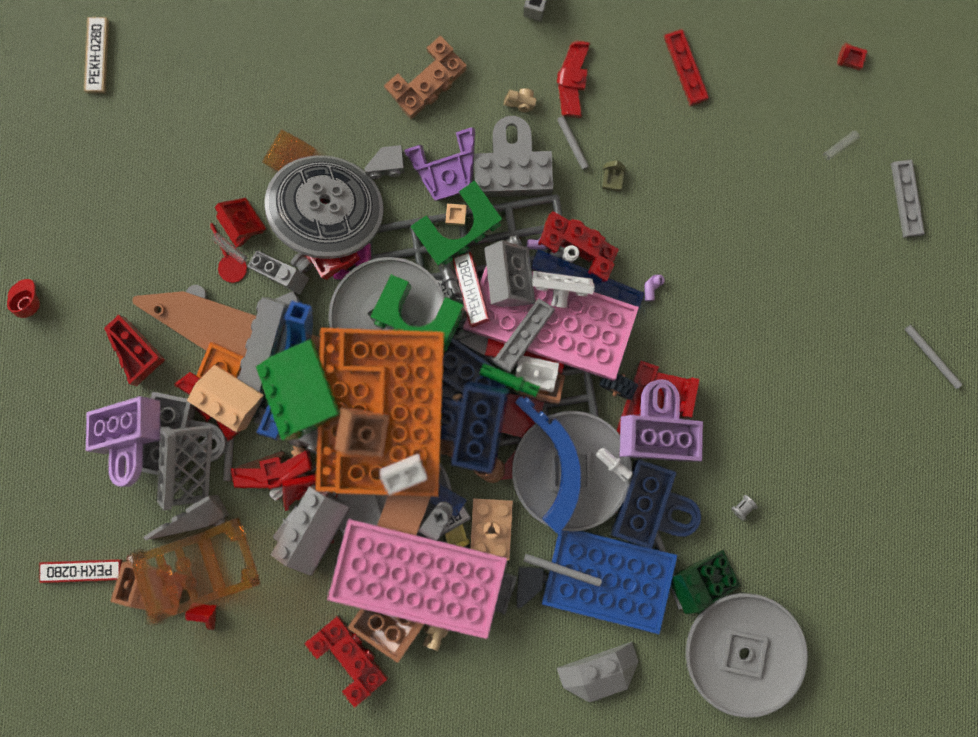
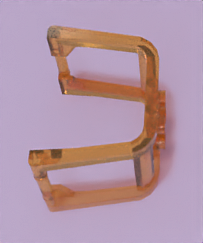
[126,518,261,625]

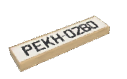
[84,17,109,93]

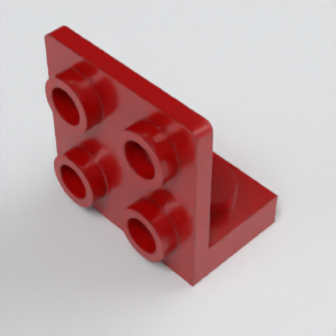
[655,373,700,419]

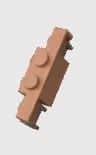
[384,35,467,119]

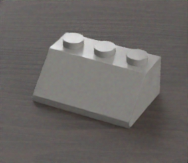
[485,241,535,307]

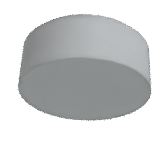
[186,285,207,299]

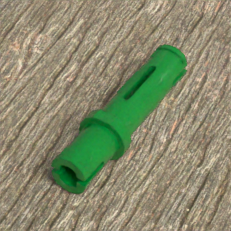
[479,363,540,398]

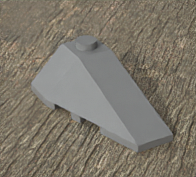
[144,495,229,540]

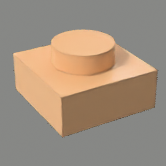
[445,204,467,226]

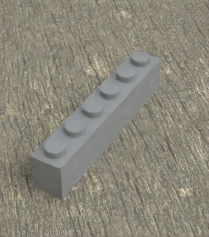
[237,297,290,418]

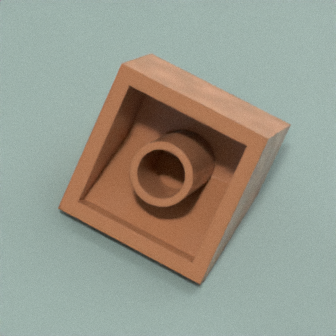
[335,408,389,456]

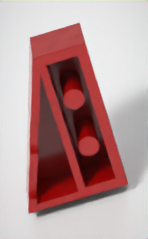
[104,315,165,387]

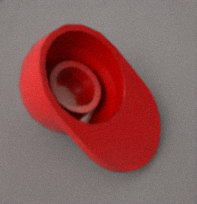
[7,279,40,318]

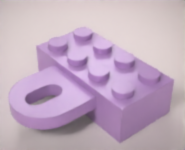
[620,380,703,462]
[86,397,160,487]

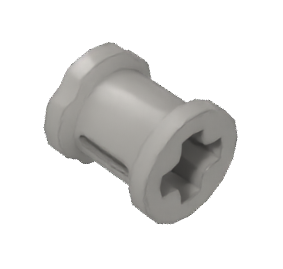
[731,495,758,521]

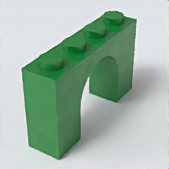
[410,180,503,266]
[370,274,465,353]

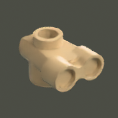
[504,88,536,112]
[423,624,448,651]

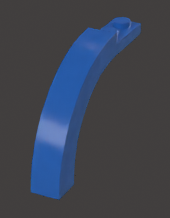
[257,301,313,440]
[514,397,581,534]

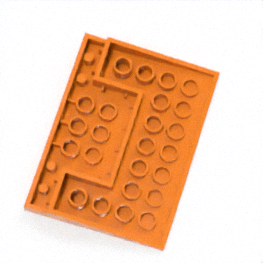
[316,328,444,497]

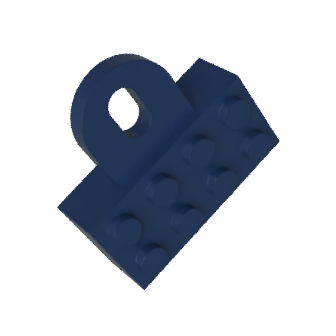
[441,338,507,424]
[440,381,509,473]
[611,459,701,549]

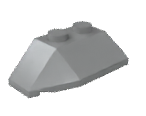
[557,642,639,702]

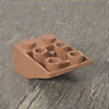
[110,560,187,615]

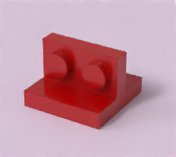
[214,198,266,248]

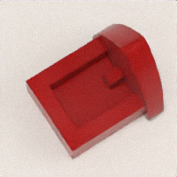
[837,43,868,71]
[185,603,216,630]

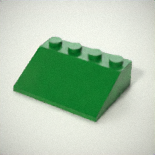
[256,340,340,441]

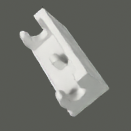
[515,356,559,392]
[381,454,427,495]

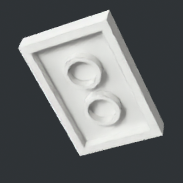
[532,271,594,308]

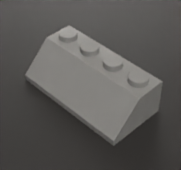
[271,486,351,576]

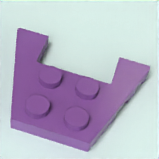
[404,127,475,201]

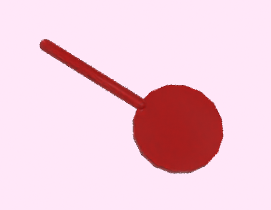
[210,223,247,283]

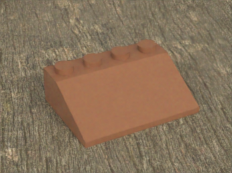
[348,608,424,663]

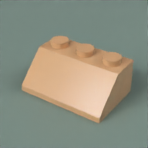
[187,365,264,432]

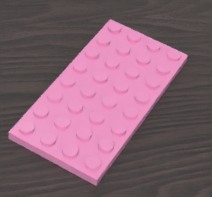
[463,265,639,381]
[328,519,507,639]

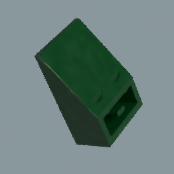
[671,550,741,614]

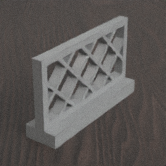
[157,426,213,510]

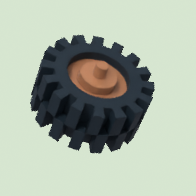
[599,374,638,400]

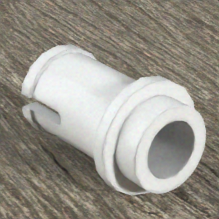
[562,245,579,263]

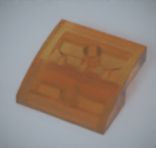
[262,129,316,172]

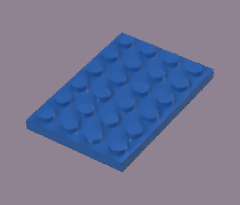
[542,530,677,634]

